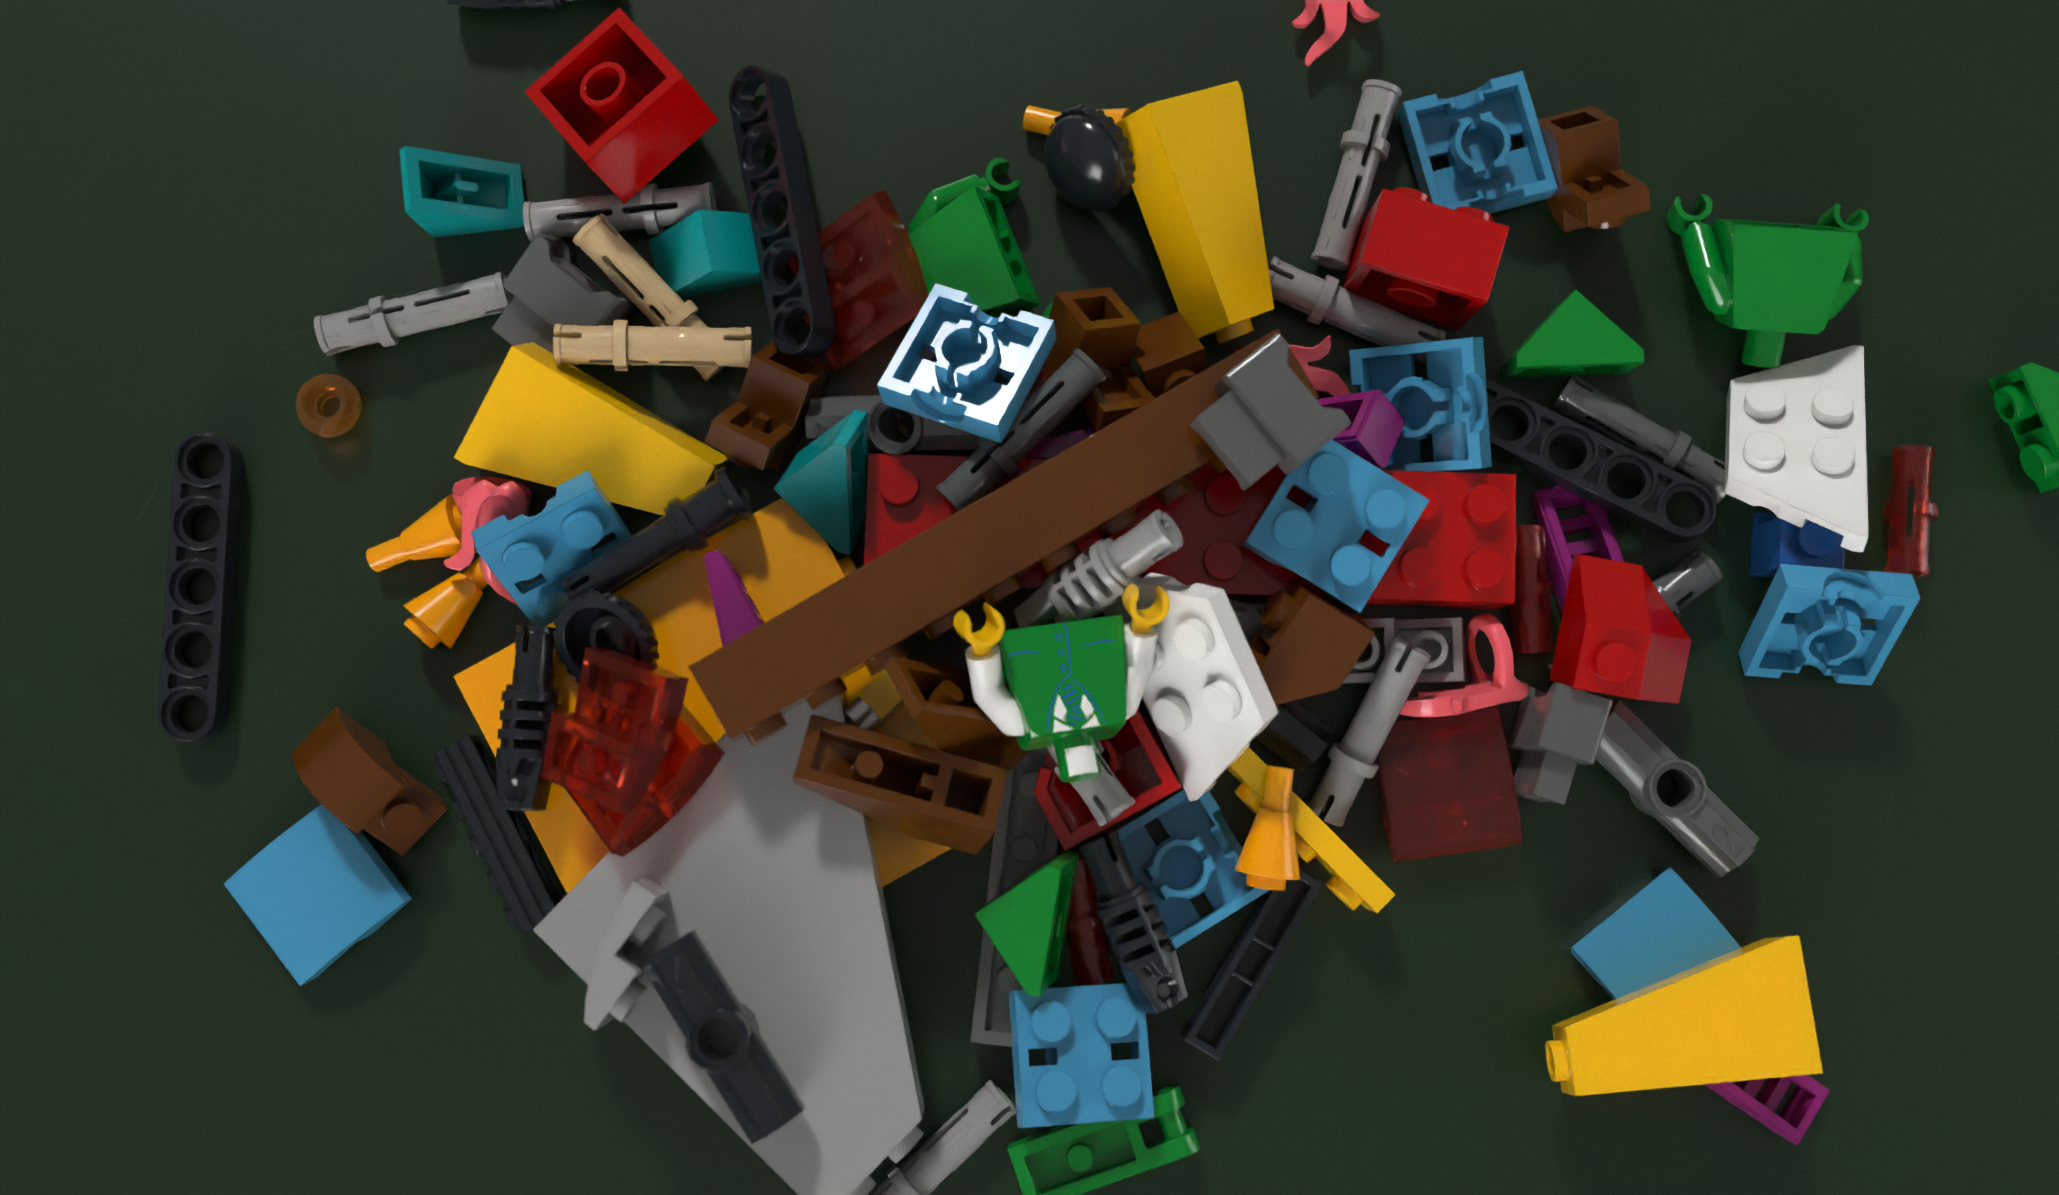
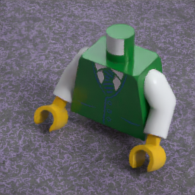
[954,583,1170,783]

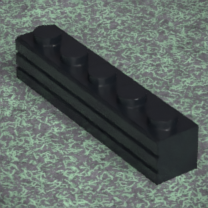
[434,735,562,934]
[1181,869,1323,1061]

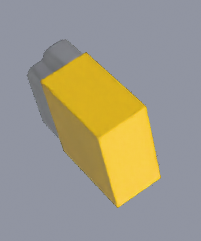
[844,657,907,732]

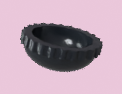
[1044,104,1135,213]
[553,591,660,699]

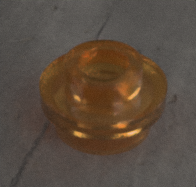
[296,374,362,437]

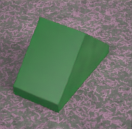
[1500,289,1645,380]
[975,850,1079,997]

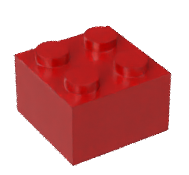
[525,8,719,204]
[1342,188,1509,331]

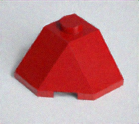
[1549,553,1692,704]
[1033,704,1183,851]

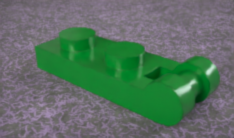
[1007,1084,1201,1195]

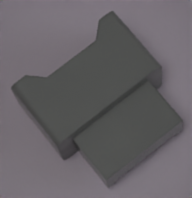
[492,233,635,353]
[1190,333,1351,491]
[1508,683,1613,805]

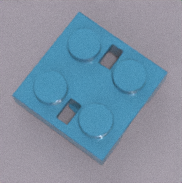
[1397,71,1558,214]
[877,283,1057,443]
[1349,337,1492,472]
[1242,440,1430,616]
[471,470,632,626]
[1738,564,1921,686]
[1117,788,1269,949]
[1008,983,1154,1128]

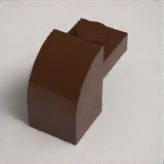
[1538,105,1650,233]
[1045,287,1155,432]
[705,341,831,472]
[291,707,448,856]

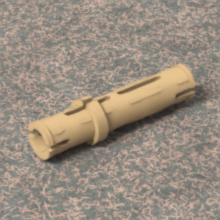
[572,213,724,381]
[553,320,752,371]

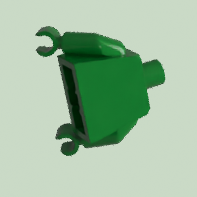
[880,157,1053,323]
[1666,194,1869,368]

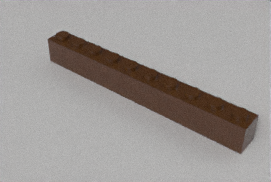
[688,328,1319,746]

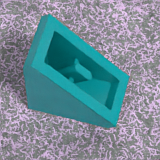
[399,146,524,238]
[649,209,762,299]
[774,410,868,555]

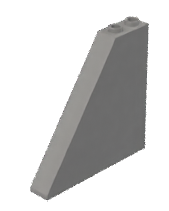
[533,693,925,1195]

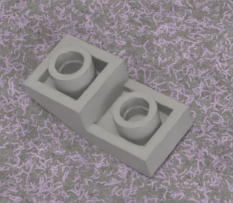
[1342,617,1467,684]
[584,877,669,1031]

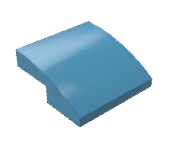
[224,804,412,986]
[1571,867,1741,1000]

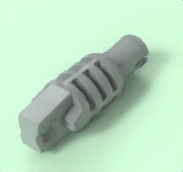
[1014,509,1183,628]

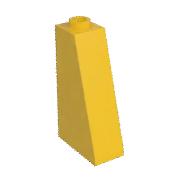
[1115,81,1274,344]
[454,342,729,516]
[1545,935,1823,1096]

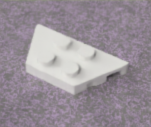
[1724,345,1869,552]
[1103,572,1279,802]

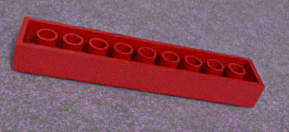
[864,453,1516,610]

